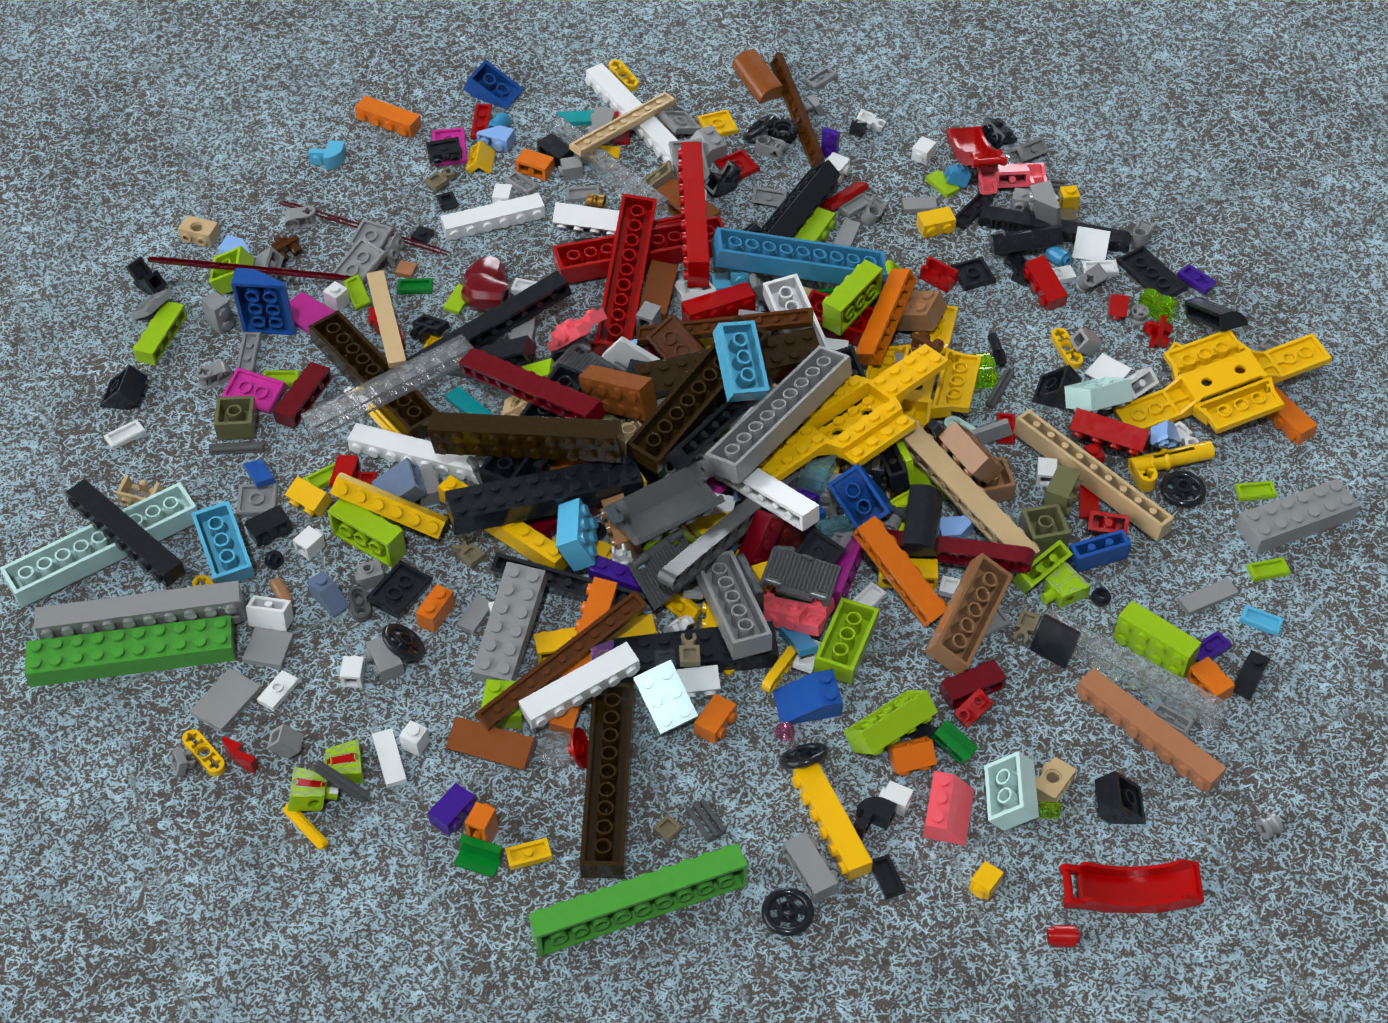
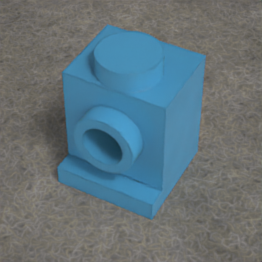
[944,164,972,188]

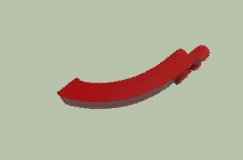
[946,126,1007,169]
[1059,859,1204,913]

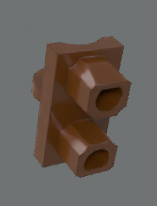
[271,234,302,264]
[910,331,944,353]

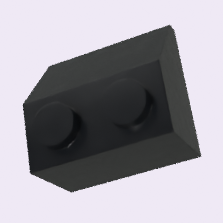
[99,365,148,410]
[1032,365,1082,409]
[1095,771,1146,824]

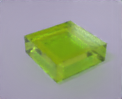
[1038,801,1062,819]

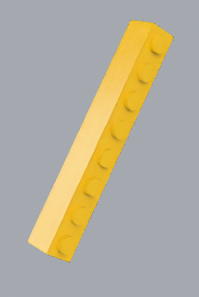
[438,475,568,570]

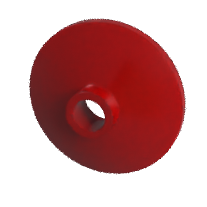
[568,727,589,769]

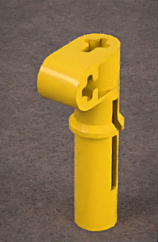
[1128,440,1215,492]

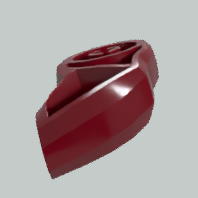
[461,256,511,311]

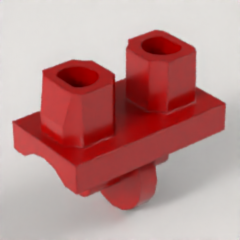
[1143,314,1173,349]
[953,688,994,728]

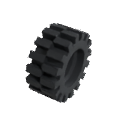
[768,117,798,145]

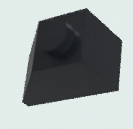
[1233,650,1270,700]

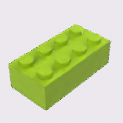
[822,259,883,336]
[327,498,407,568]
[814,597,880,685]
[1113,600,1202,680]
[843,690,938,756]

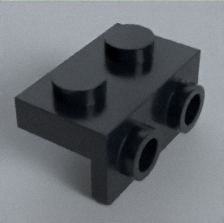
[982,117,1018,149]
[426,137,462,164]
[862,455,887,492]

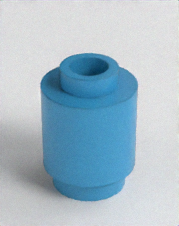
[487,112,511,128]
[1045,245,1071,267]

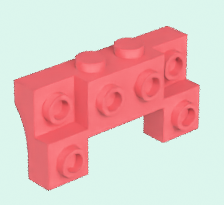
[976,163,1048,195]
[546,308,607,353]
[763,587,835,637]

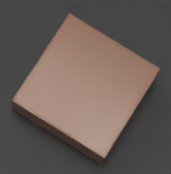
[395,260,418,279]

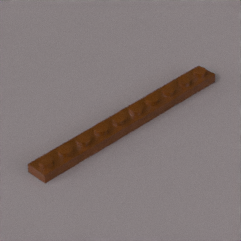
[770,52,824,168]
[636,307,814,345]
[475,590,648,731]

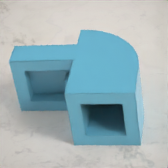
[308,140,347,170]

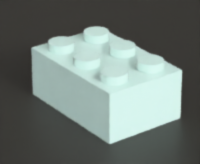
[1064,376,1133,413]
[633,660,698,736]
[984,751,1039,830]

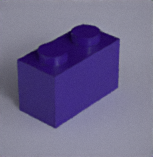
[428,783,476,836]

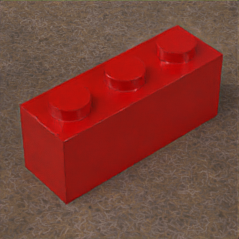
[1023,255,1068,311]

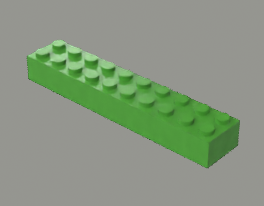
[25,615,235,687]
[528,843,748,957]

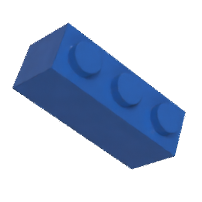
[1067,529,1132,573]

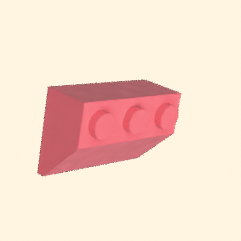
[923,771,974,846]

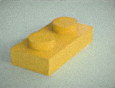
[663,591,702,626]
[505,837,552,871]

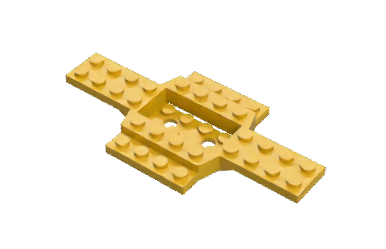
[866,305,982,462]
[1113,329,1332,434]
[757,344,950,481]

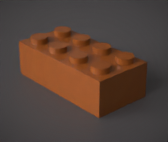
[578,364,658,421]

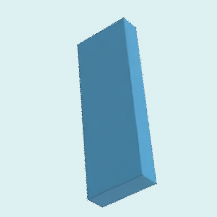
[776,627,819,657]

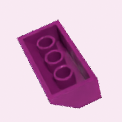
[832,536,864,614]

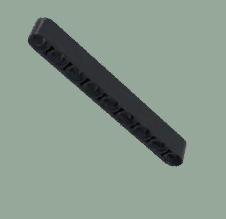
[978,206,1132,253]

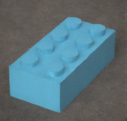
[713,320,770,403]
[191,501,255,584]

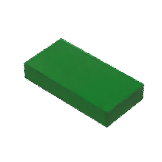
[397,278,433,295]

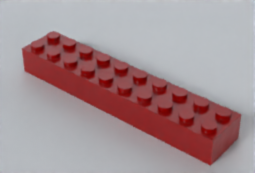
[677,142,709,288]
[594,193,657,355]
[553,215,725,283]

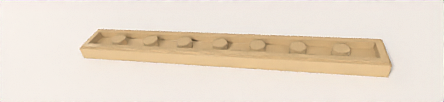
[569,92,676,157]
[366,270,407,368]

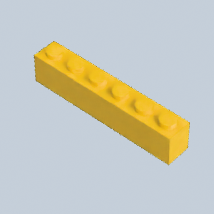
[330,472,448,539]
[533,614,657,664]
[791,763,873,881]

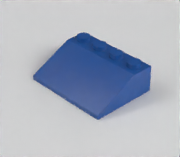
[231,268,296,336]

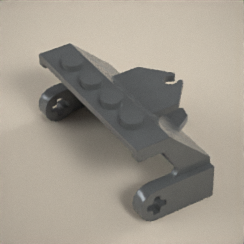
[604,458,725,546]

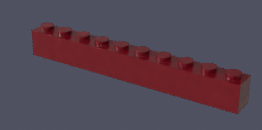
[458,348,606,419]

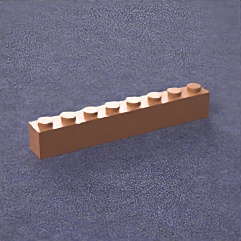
[1076,668,1227,793]

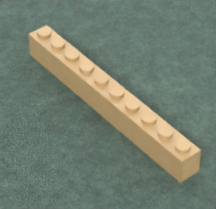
[1013,409,1174,542]
[901,416,1040,560]

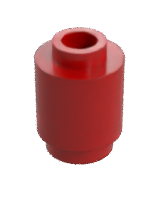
[1047,925,1080,948]

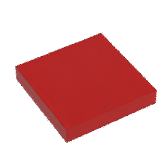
[714,149,760,181]

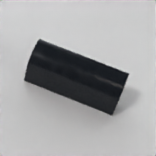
[1185,297,1248,332]
[903,484,943,556]

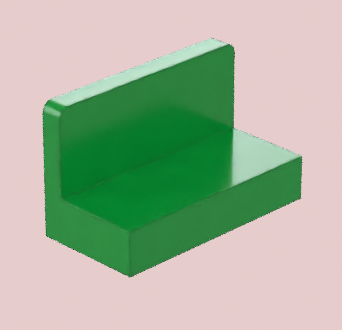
[931,720,978,766]
[454,834,504,878]

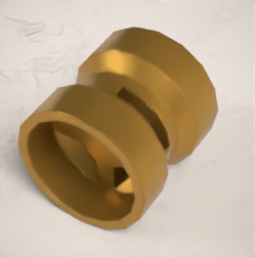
[586,193,606,209]

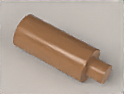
[269,577,295,611]

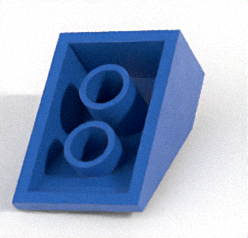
[463,59,524,109]
[827,463,896,528]
[773,669,843,726]

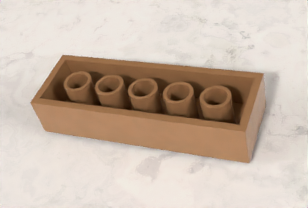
[924,553,1014,675]

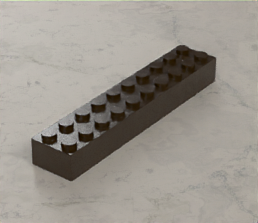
[308,310,439,439]
[626,315,769,475]
[634,327,820,400]
[427,412,625,463]
[580,683,635,879]

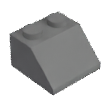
[689,125,727,165]
[1028,180,1061,226]

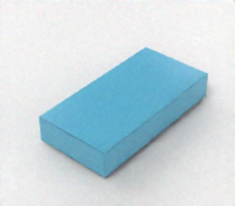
[1239,605,1284,636]

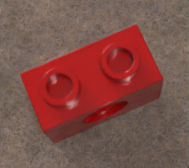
[1087,510,1130,535]

